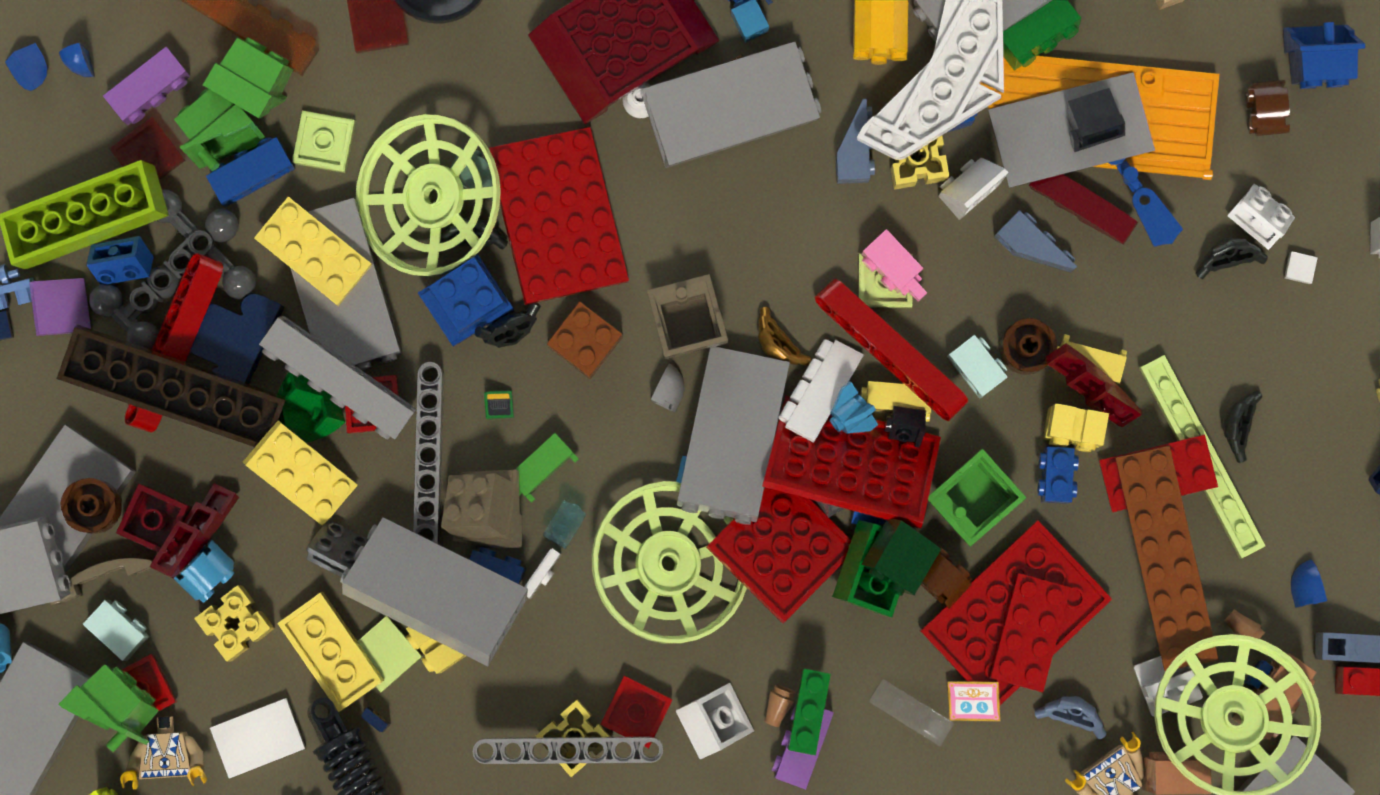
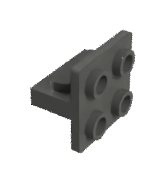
[306,520,368,577]

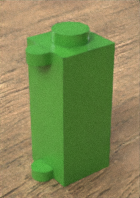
[515,433,579,503]

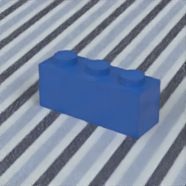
[206,137,295,208]

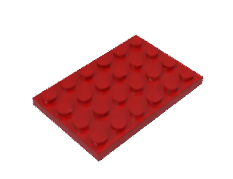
[489,127,629,305]
[762,395,941,529]
[920,520,1112,705]

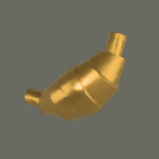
[758,307,811,366]

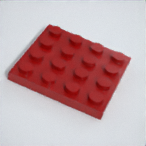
[706,488,851,624]

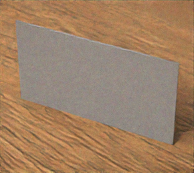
[988,72,1155,188]

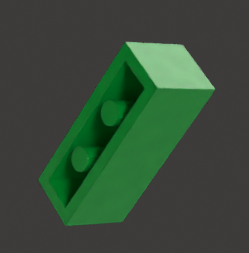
[1003,0,1082,70]
[787,668,831,756]

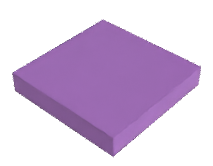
[29,278,91,336]

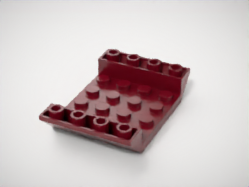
[528,0,720,125]

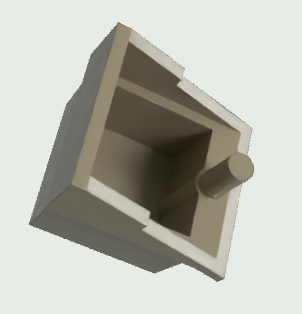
[647,274,728,359]
[441,470,522,549]

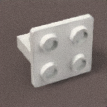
[1227,184,1295,250]
[1133,656,1203,716]

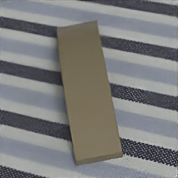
[50,558,153,606]

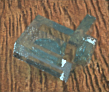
[543,501,586,549]

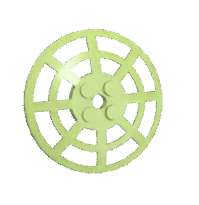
[356,114,501,276]
[592,481,747,644]
[1154,634,1321,795]

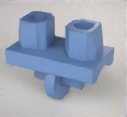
[0,264,35,310]

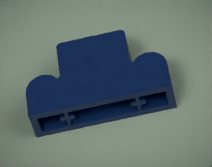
[190,294,285,384]

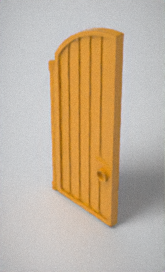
[980,56,1220,180]

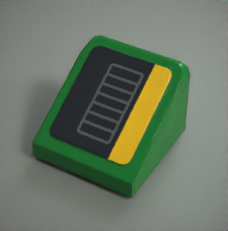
[484,391,514,420]

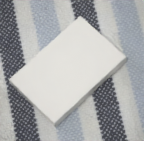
[210,698,306,779]

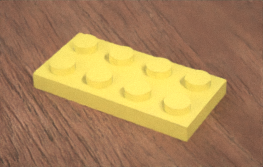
[254,197,372,307]
[243,421,358,526]
[277,592,384,712]

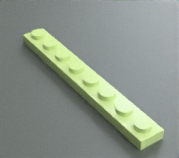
[1139,355,1265,559]

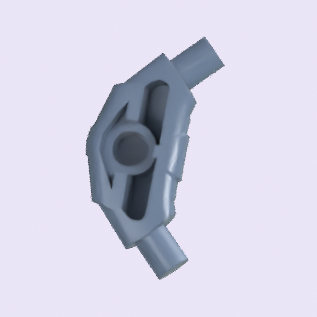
[1035,696,1107,739]

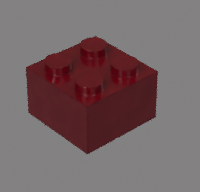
[116,484,193,552]

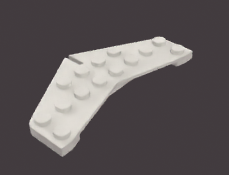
[857,0,1004,160]

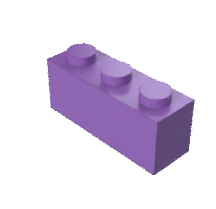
[103,47,191,125]
[771,704,834,790]

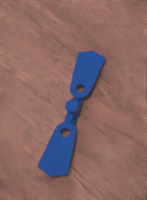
[1109,158,1183,247]

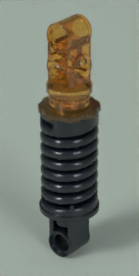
[307,698,390,795]

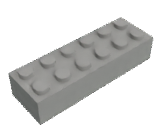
[259,316,416,440]

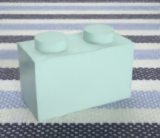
[947,335,1007,399]
[83,600,150,661]

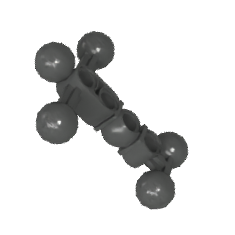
[89,189,256,350]

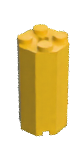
[853,0,908,65]

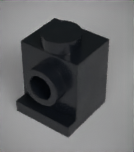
[884,406,926,448]

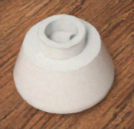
[623,83,651,118]

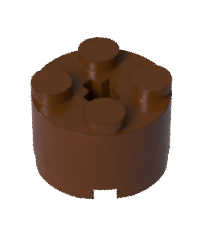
[1245,80,1290,136]
[1000,318,1057,375]
[60,478,122,534]
[921,546,972,609]

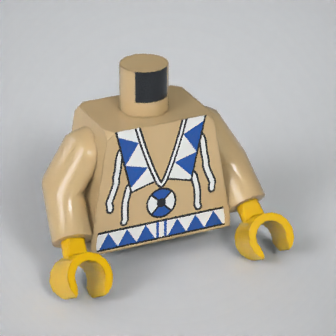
[120,716,207,790]
[1065,732,1144,795]

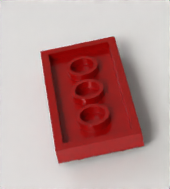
[1099,435,1218,512]
[989,573,1071,693]

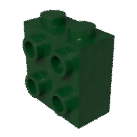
[861,519,941,596]

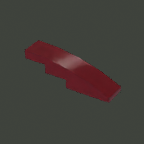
[1029,174,1138,245]
[1046,343,1142,428]
[150,483,239,579]

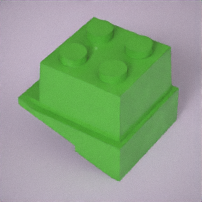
[203,37,294,119]
[174,88,266,171]
[928,449,1026,547]
[58,665,159,752]

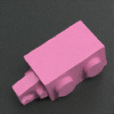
[861,229,927,302]

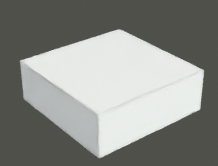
[1284,251,1318,284]

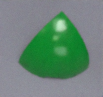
[277,372,345,443]

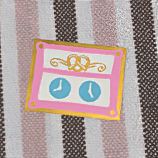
[947,681,1000,721]

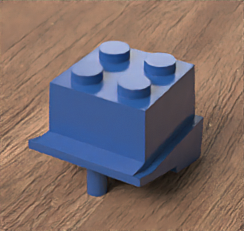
[1283,22,1365,89]
[418,254,514,347]

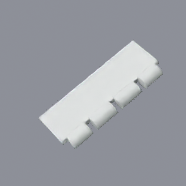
[778,339,864,443]

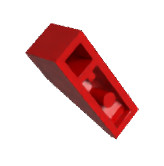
[1335,666,1380,696]

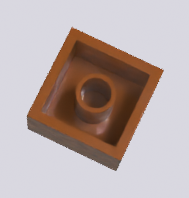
[547,302,623,380]

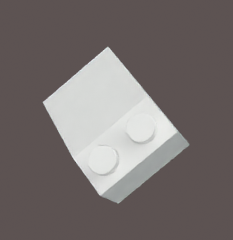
[938,158,1008,220]

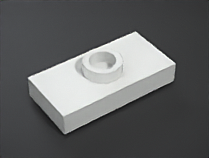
[525,548,561,599]

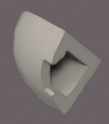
[651,363,685,413]

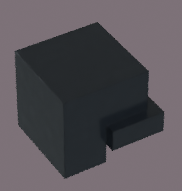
[1068,88,1125,152]

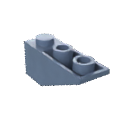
[836,99,875,184]
[994,210,1077,273]
[1315,632,1380,663]

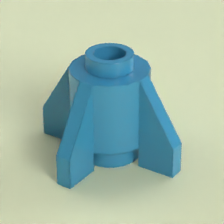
[830,381,878,433]

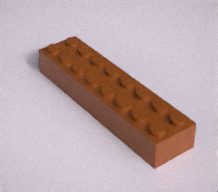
[1116,445,1219,671]

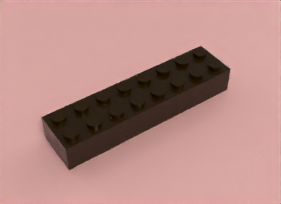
[56,325,286,447]

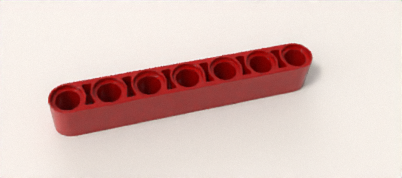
[124,253,223,433]
[815,279,968,421]

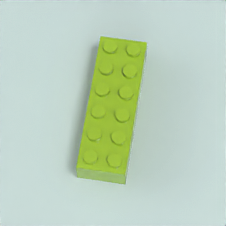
[0,160,169,270]

